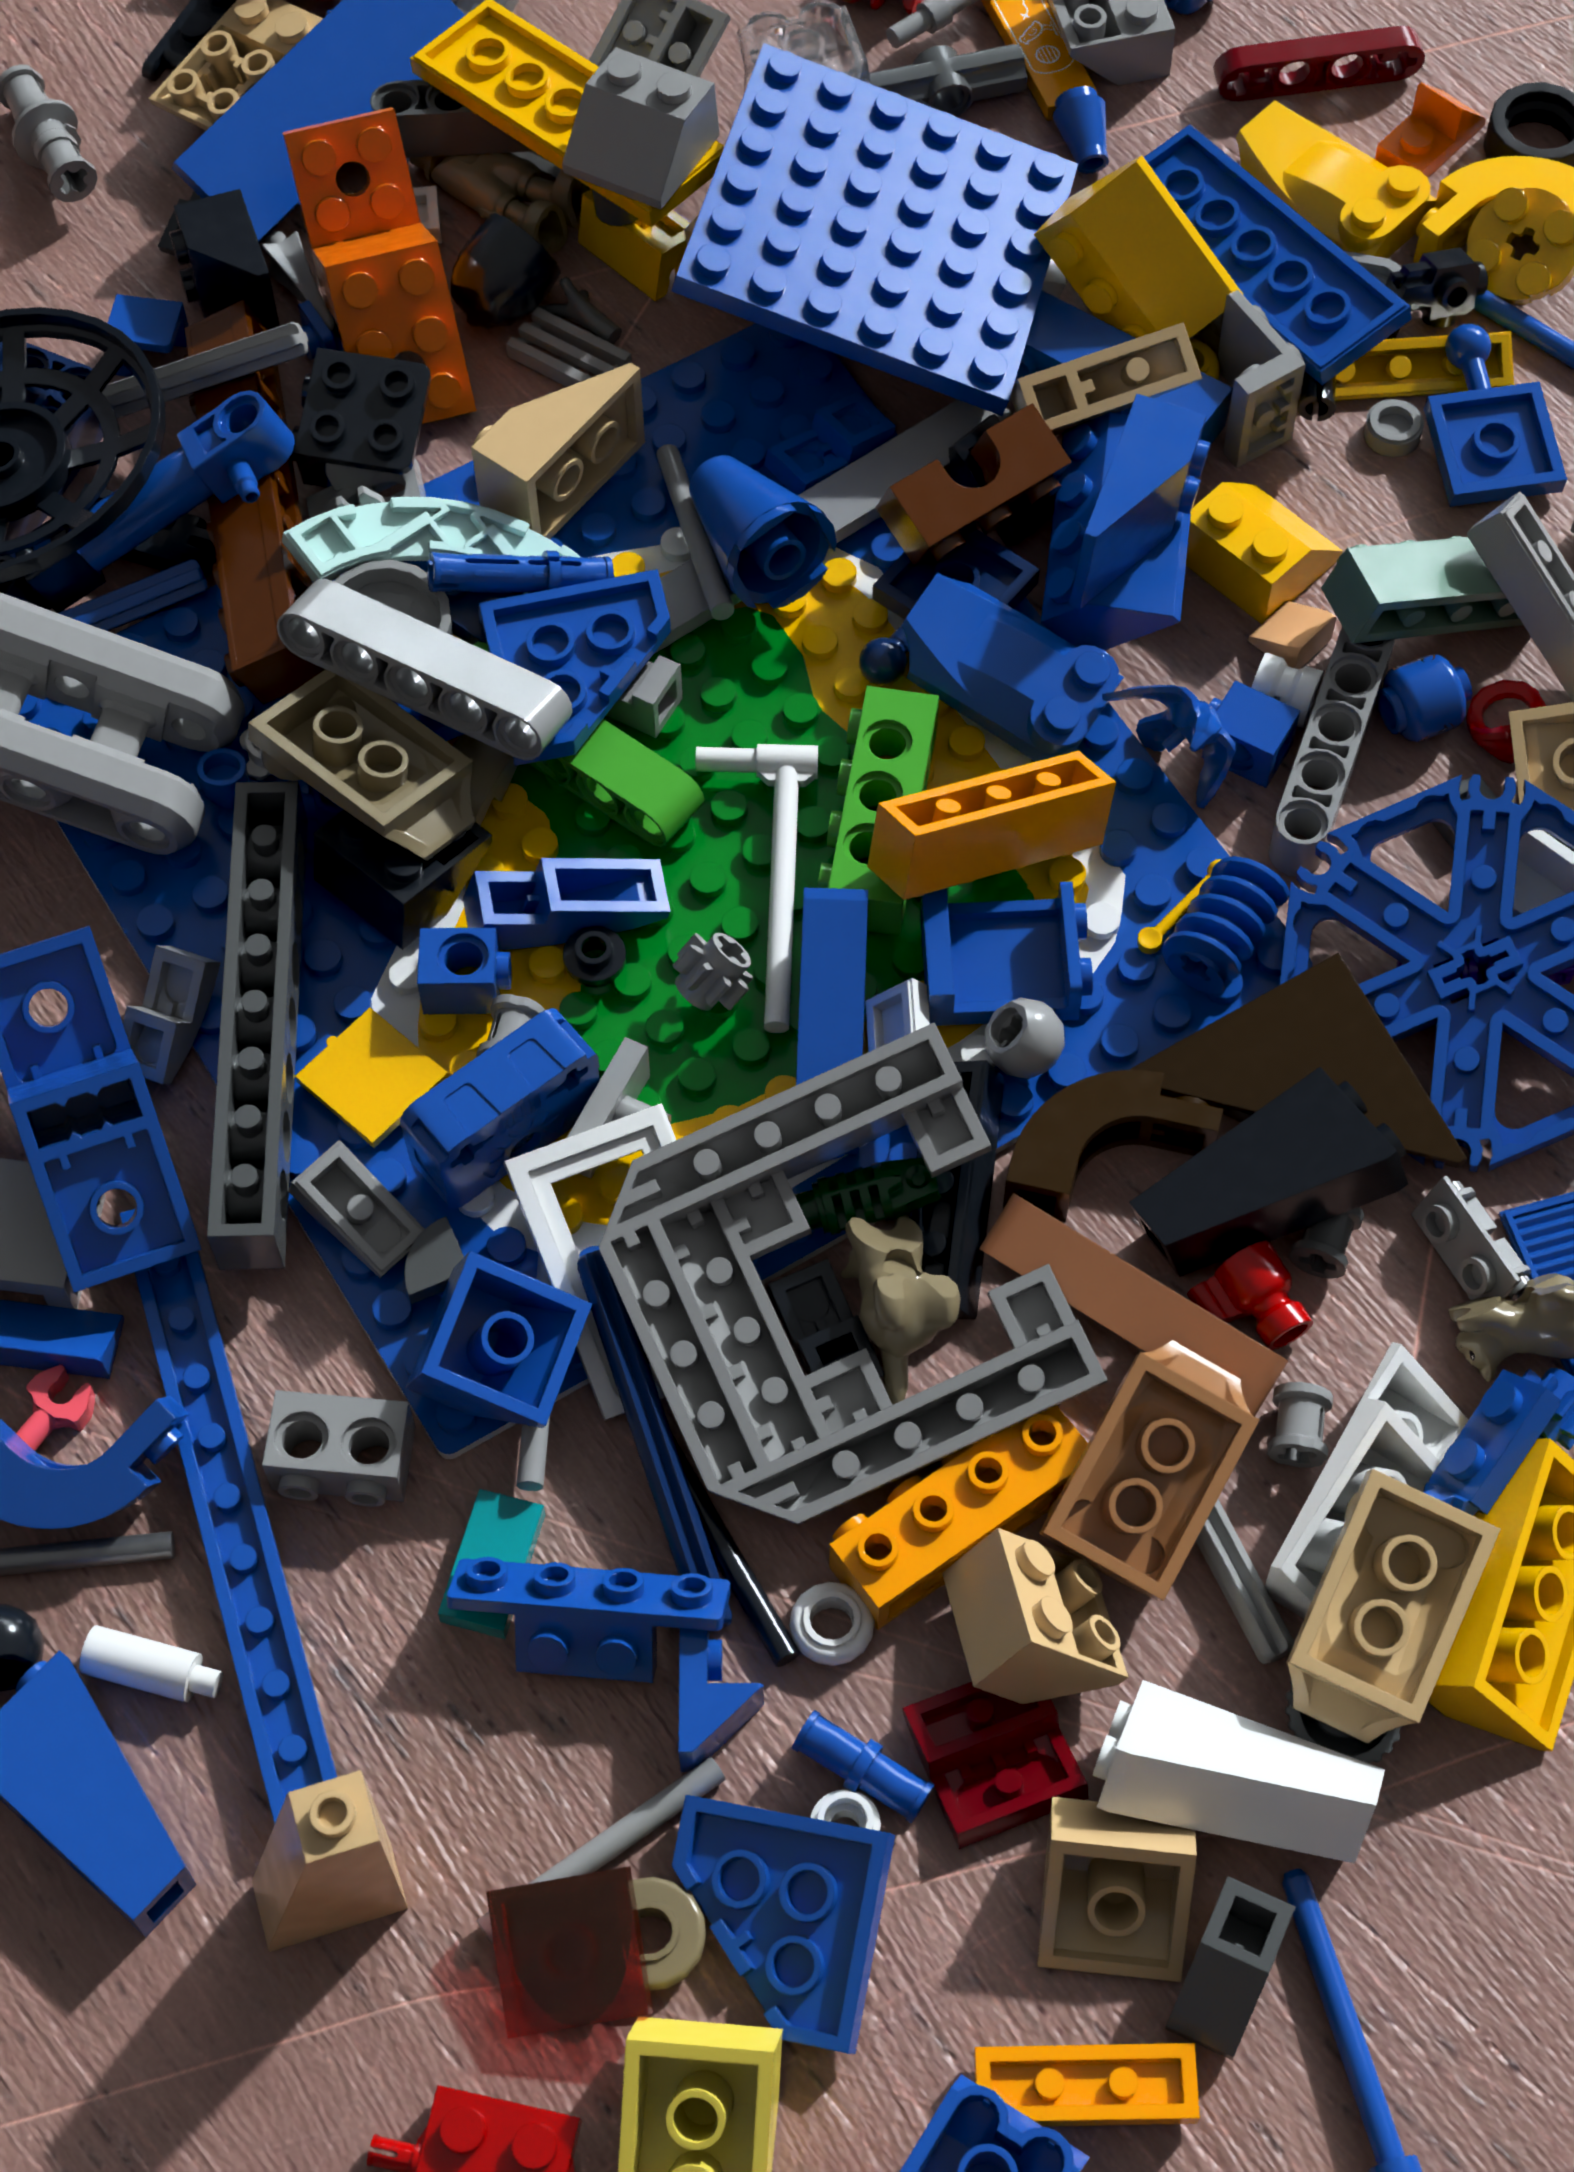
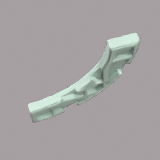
[281,497,580,594]

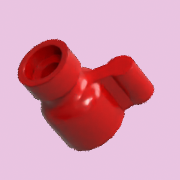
[1187,1241,1313,1351]

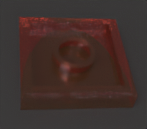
[486,1866,653,2039]

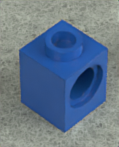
[1202,680,1300,788]
[417,928,512,1014]

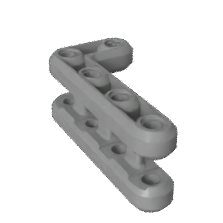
[0,592,245,855]

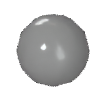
[984,997,1065,1079]

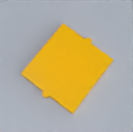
[295,1008,449,1148]

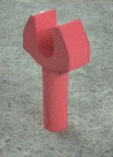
[16,1365,96,1451]

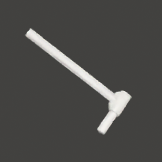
[695,744,818,1033]

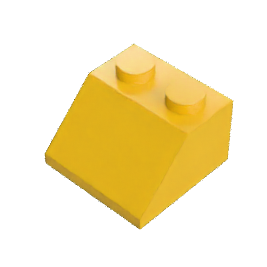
[1186,482,1343,624]

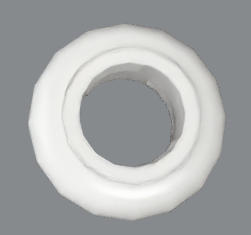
[789,1582,875,1666]

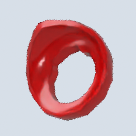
[1466,680,1546,764]

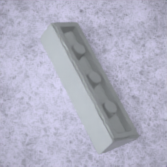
[1467,492,1574,702]

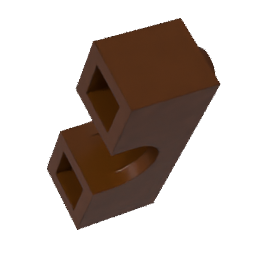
[875,403,1072,567]

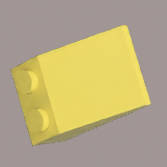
[618,2017,783,2172]

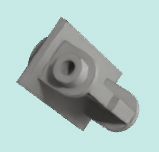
[1411,1176,1532,1300]

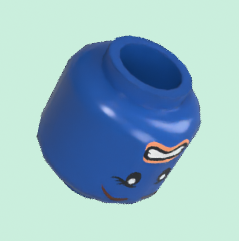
[1377,654,1473,742]

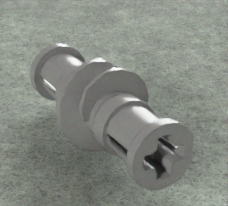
[0,64,98,202]

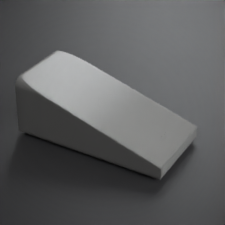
[289,1140,425,1278]

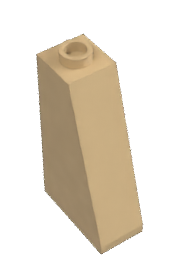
[252,1770,408,1952]

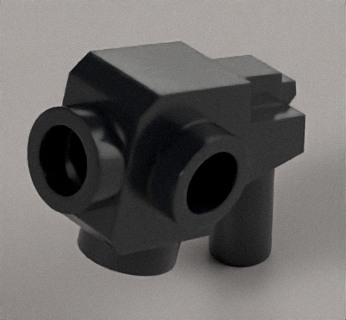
[1385,247,1488,339]

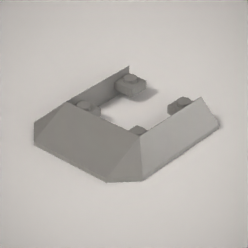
[598,1022,1108,1525]

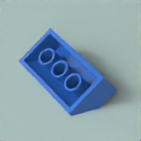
[1041,412,1194,650]

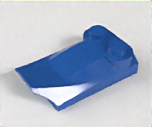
[902,573,1124,762]

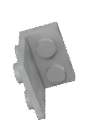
[1217,290,1306,468]

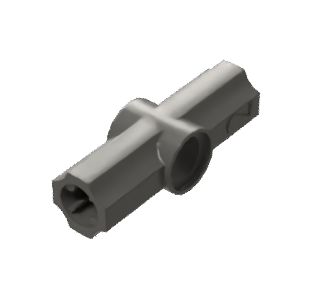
[858,44,1028,117]

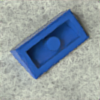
[0,1299,125,1379]

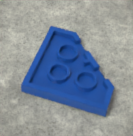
[479,569,671,766]
[672,1795,895,2054]

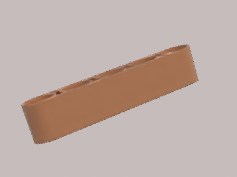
[979,1193,1288,1417]

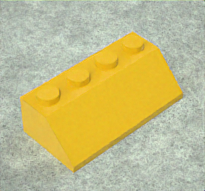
[1428,1438,1574,1752]

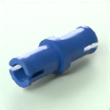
[792,1710,935,1824]

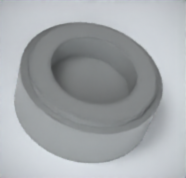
[1364,399,1424,457]

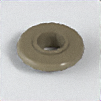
[622,1877,707,1992]

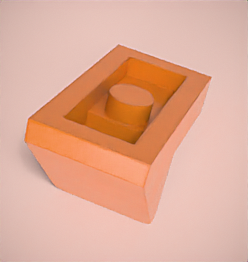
[1375,82,1486,178]

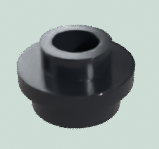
[563,926,626,988]

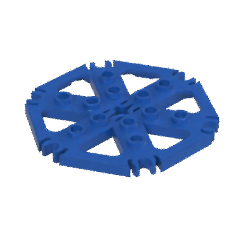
[1280,774,1574,1172]

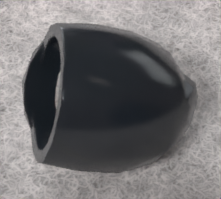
[450,213,561,330]

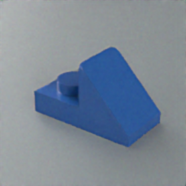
[678,1628,764,1772]

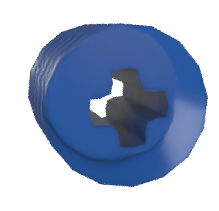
[1162,856,1290,995]

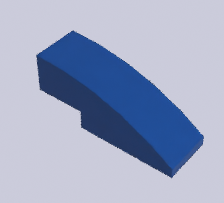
[463,858,671,950]

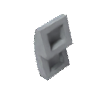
[123,945,221,1084]

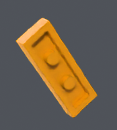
[974,2043,1200,2127]

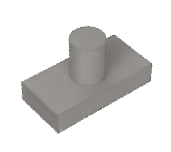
[567,1037,672,1179]

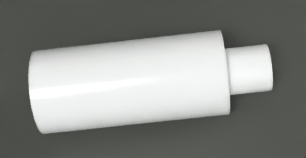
[79,1625,223,1703]

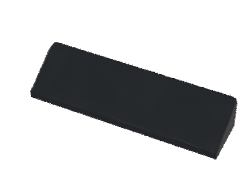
[909,1060,1004,1319]

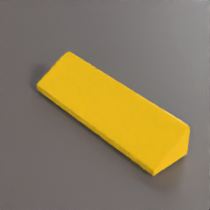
[1299,331,1514,403]

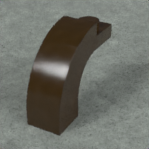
[1003,1070,1223,1222]

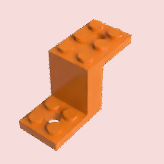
[282,107,477,424]

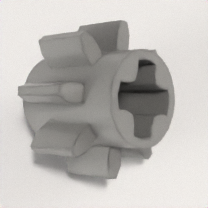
[673,933,753,1011]

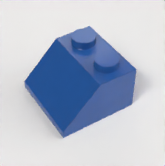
[405,1251,592,1428]

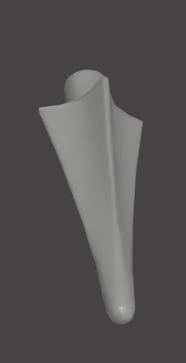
[261,231,335,331]

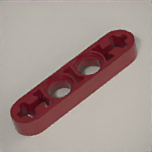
[1213,26,1425,101]

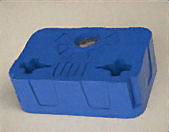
[400,1008,600,1209]

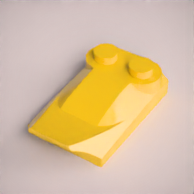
[1236,100,1436,259]

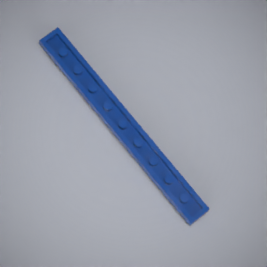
[120,1209,338,1824]

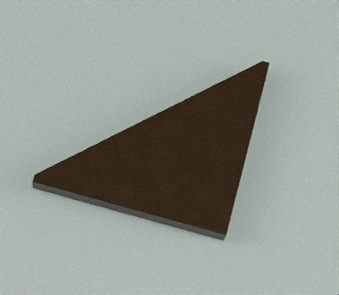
[1129,953,1467,1168]

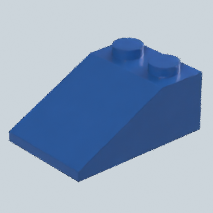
[1068,394,1211,609]

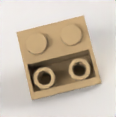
[942,1528,1128,1704]

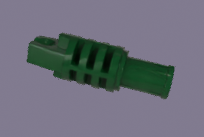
[794,1157,940,1235]

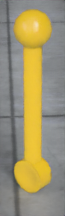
[1137,859,1221,954]

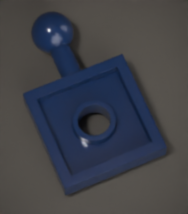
[859,530,1040,686]

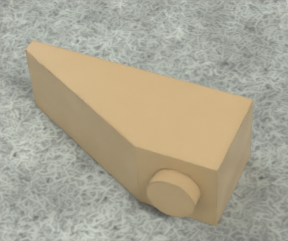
[1011,322,1202,436]

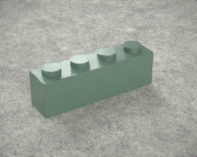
[1321,536,1523,643]

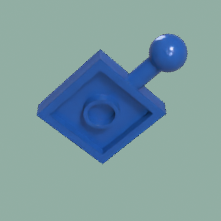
[1424,324,1567,507]

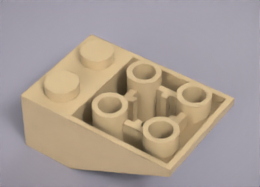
[149,0,323,130]

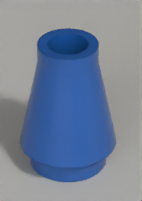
[1053,86,1109,174]

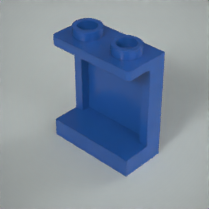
[920,881,1093,1026]

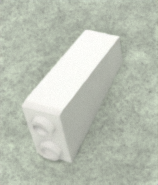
[1093,1680,1385,1863]

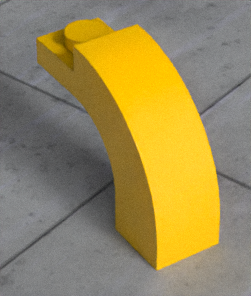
[1413,156,1574,263]

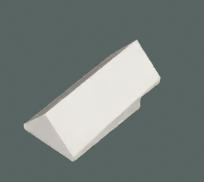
[1265,1342,1468,1619]

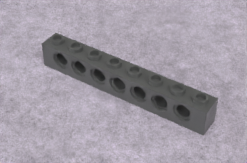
[207,781,308,1270]

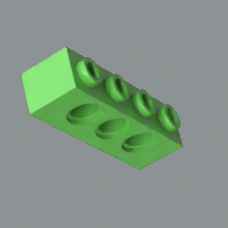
[817,686,939,936]

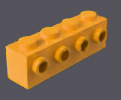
[867,751,1116,900]
[829,1406,1088,1631]

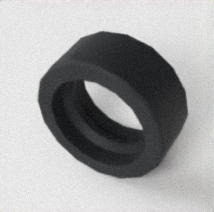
[1483,82,1574,167]

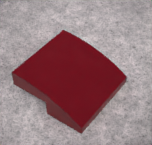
[902,1681,1089,1849]

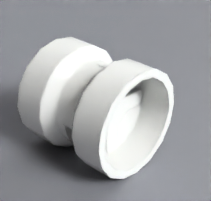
[1251,652,1324,728]

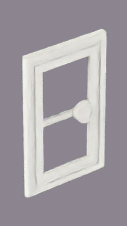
[503,1104,676,1421]

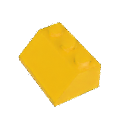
[1034,155,1244,339]

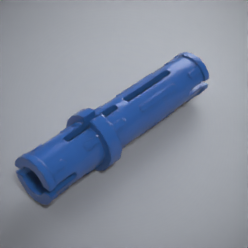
[427,550,614,593]

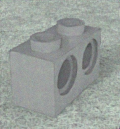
[262,1390,416,1507]

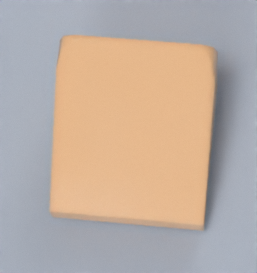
[1248,601,1336,669]

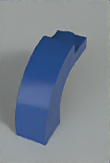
[0,1396,189,1529]

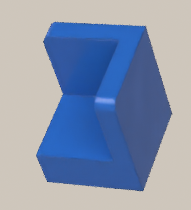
[108,294,189,377]

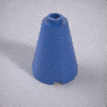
[689,455,837,609]

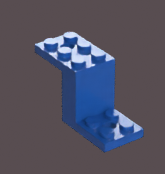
[0,926,202,1293]

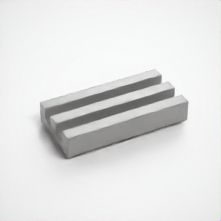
[506,306,632,387]

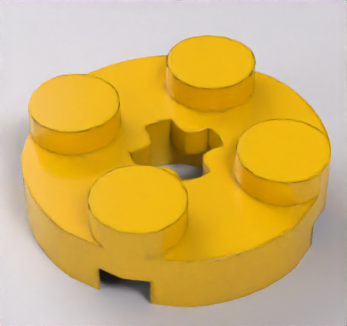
[1466,187,1574,305]

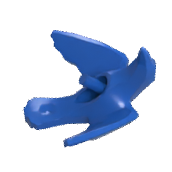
[1102,685,1235,809]

